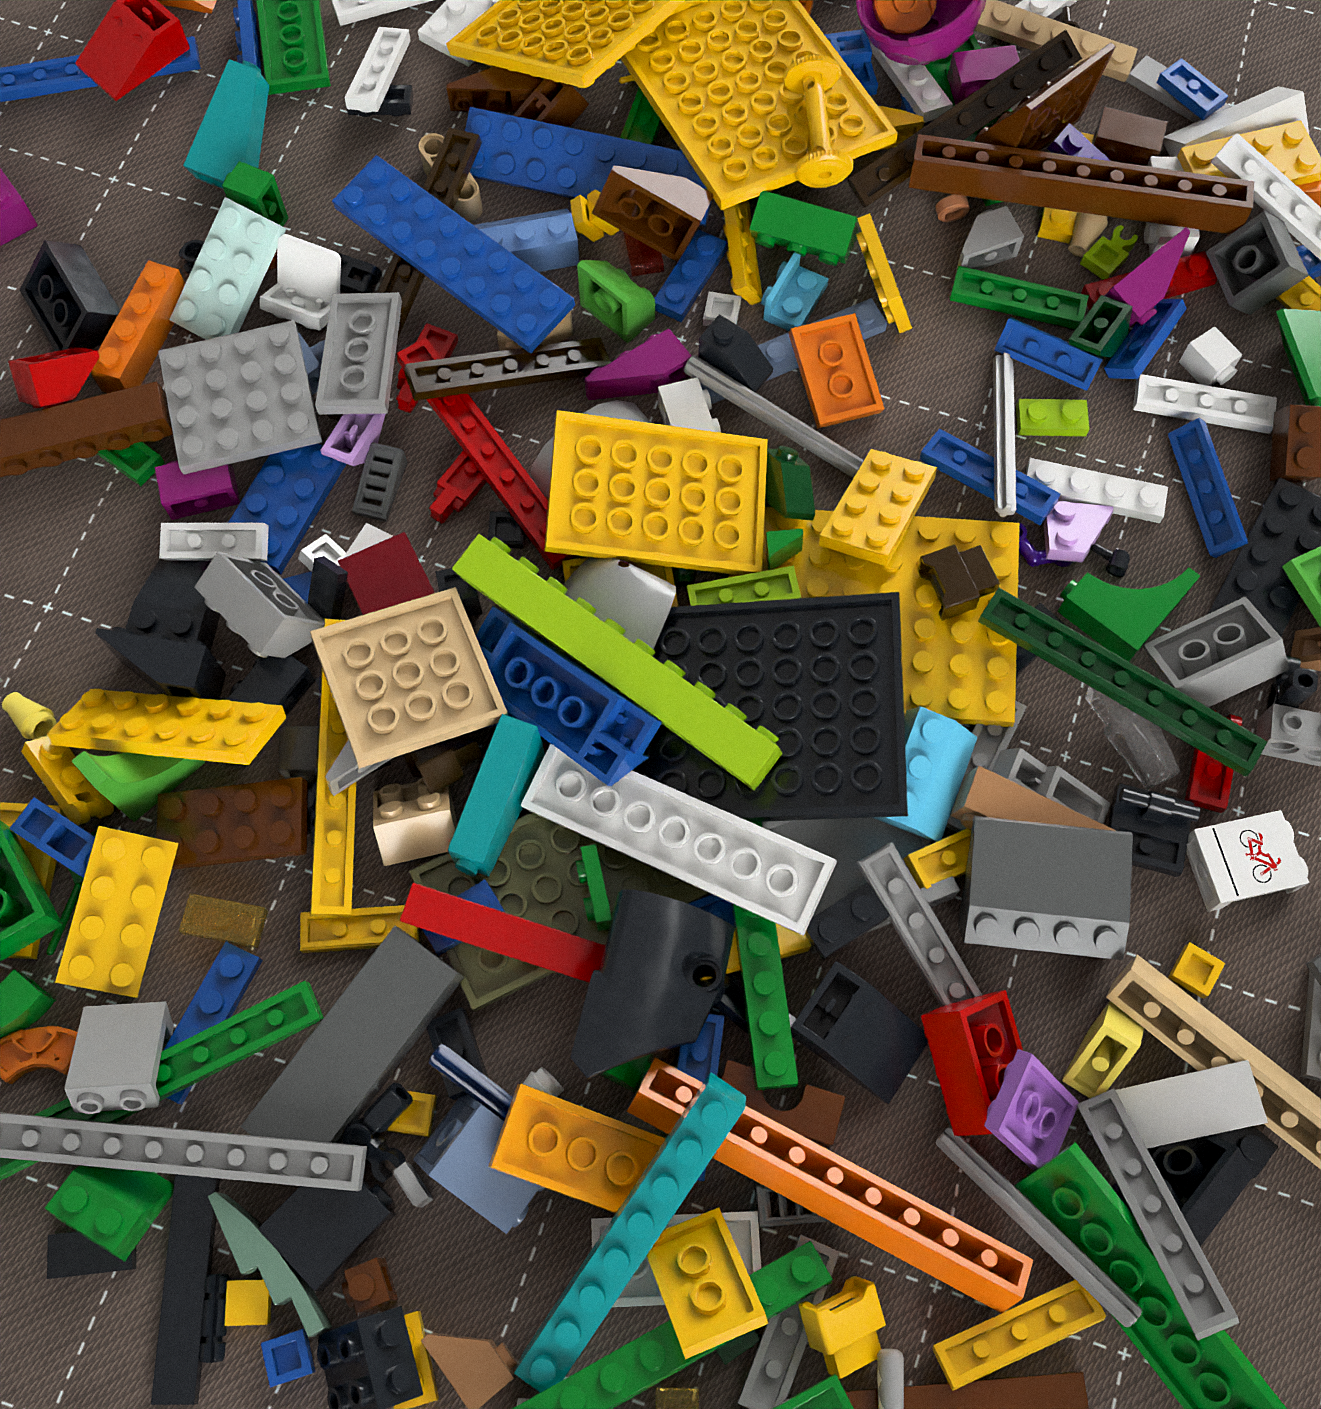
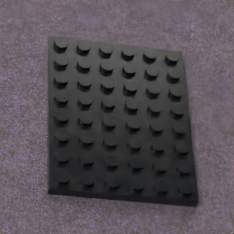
[632,592,908,822]

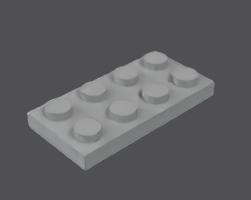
[315,292,402,415]

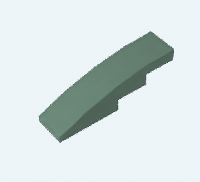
[208,1192,332,1337]

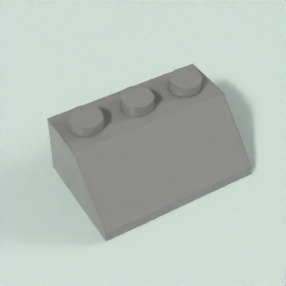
[195,552,325,658]
[1143,597,1289,707]

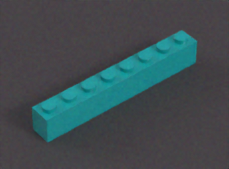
[514,1072,746,1393]

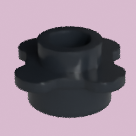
[179,240,205,274]

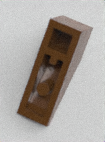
[513,78,589,127]

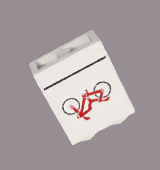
[1186,810,1309,912]

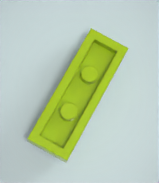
[687,565,801,606]

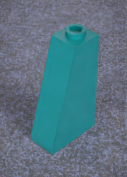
[183,59,269,189]
[448,714,545,877]

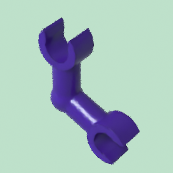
[1017,522,1073,567]

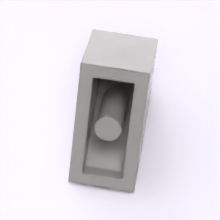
[956,206,1024,272]

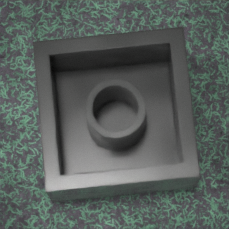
[1206,211,1309,315]

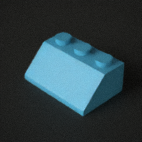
[872,706,978,842]

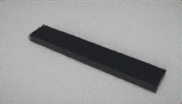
[151,1174,220,1405]

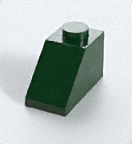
[1068,295,1133,357]
[765,446,815,521]

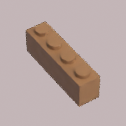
[950,765,1116,831]

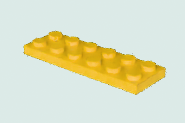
[47,689,286,765]

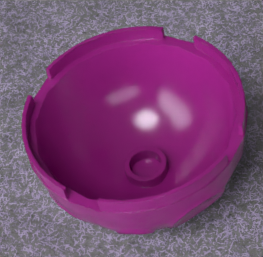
[856,0,986,66]

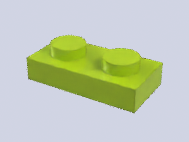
[1016,399,1090,437]

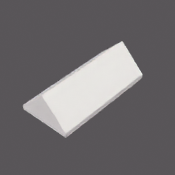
[1163,86,1309,157]

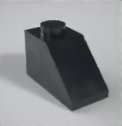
[698,314,773,393]

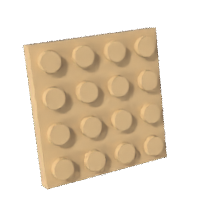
[310,587,508,769]

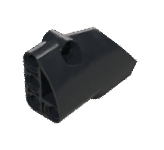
[570,889,735,1080]

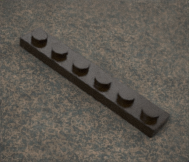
[404,337,611,401]

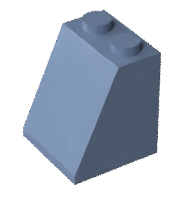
[413,1095,545,1234]

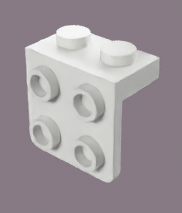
[260,234,341,331]

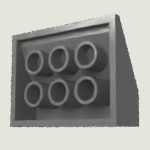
[958,816,1133,960]

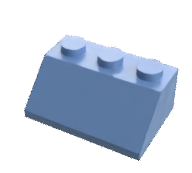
[474,208,579,272]

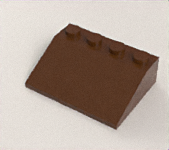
[974,43,1116,151]

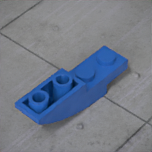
[9,797,95,878]

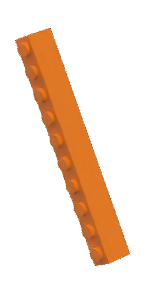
[627,1058,1033,1314]

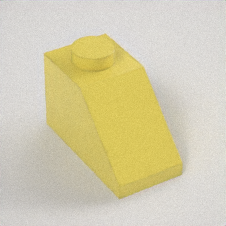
[1062,1001,1144,1098]

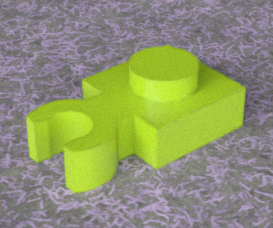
[1080,225,1138,280]

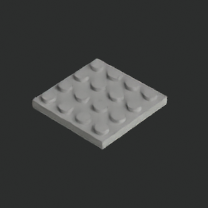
[158,320,322,475]

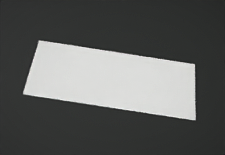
[1115,1060,1268,1148]

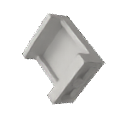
[64,1001,174,1114]

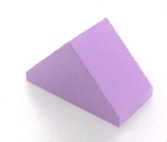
[321,414,385,466]

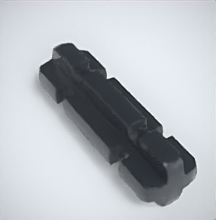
[199,1274,230,1363]

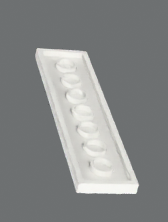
[520,744,837,936]

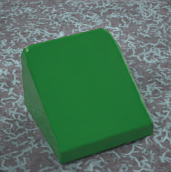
[766,529,803,570]

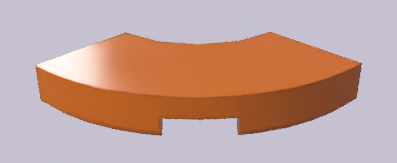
[0,1026,78,1084]

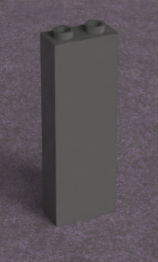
[240,926,464,1144]

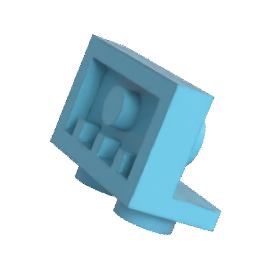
[761,252,829,331]

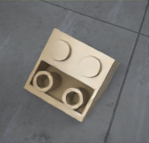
[373,778,457,866]

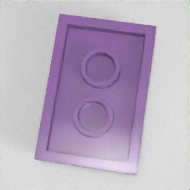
[984,1049,1079,1170]

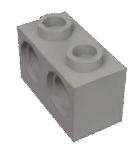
[1256,704,1321,767]

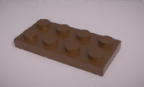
[156,777,308,870]

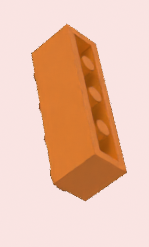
[91,260,185,393]

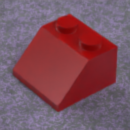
[8,347,100,409]

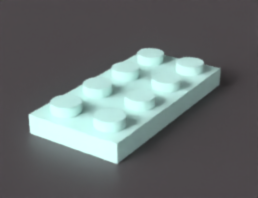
[169,197,286,340]

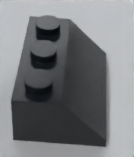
[20,240,120,351]
[1112,1134,1255,1247]

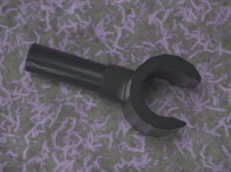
[1090,542,1130,577]

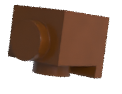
[342,1257,398,1316]

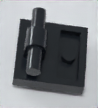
[1108,783,1200,877]

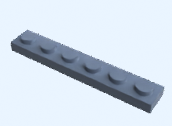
[700,298,887,404]

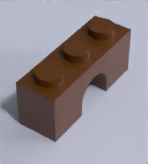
[722,1060,846,1149]

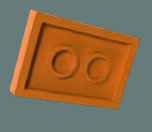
[788,313,885,429]

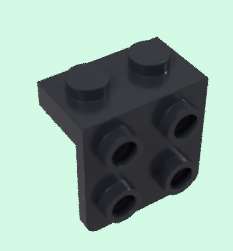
[317,1306,423,1409]

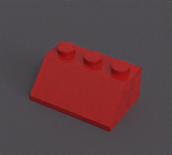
[921,990,1023,1136]

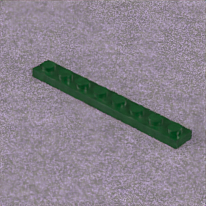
[978,588,1268,777]

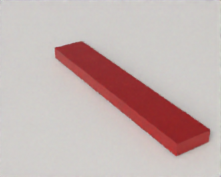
[400,882,605,982]

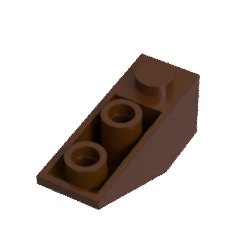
[447,66,544,112]

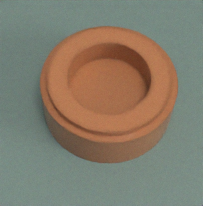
[935,194,970,222]

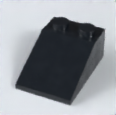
[125,559,221,652]

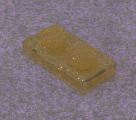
[179,893,268,948]

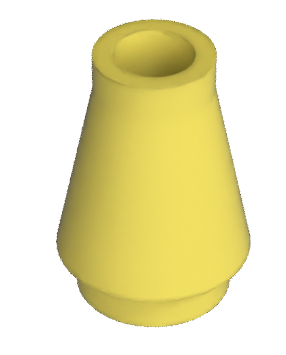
[2,692,56,740]

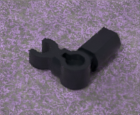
[1267,655,1318,709]
[342,1083,413,1183]

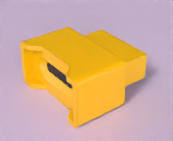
[798,1276,886,1379]

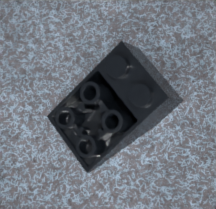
[95,627,226,700]
[791,961,928,1105]

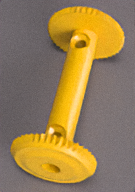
[783,54,854,188]

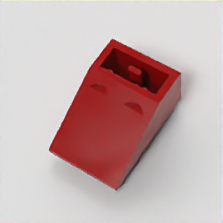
[75,0,190,101]

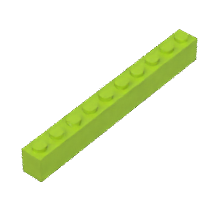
[452,534,782,791]

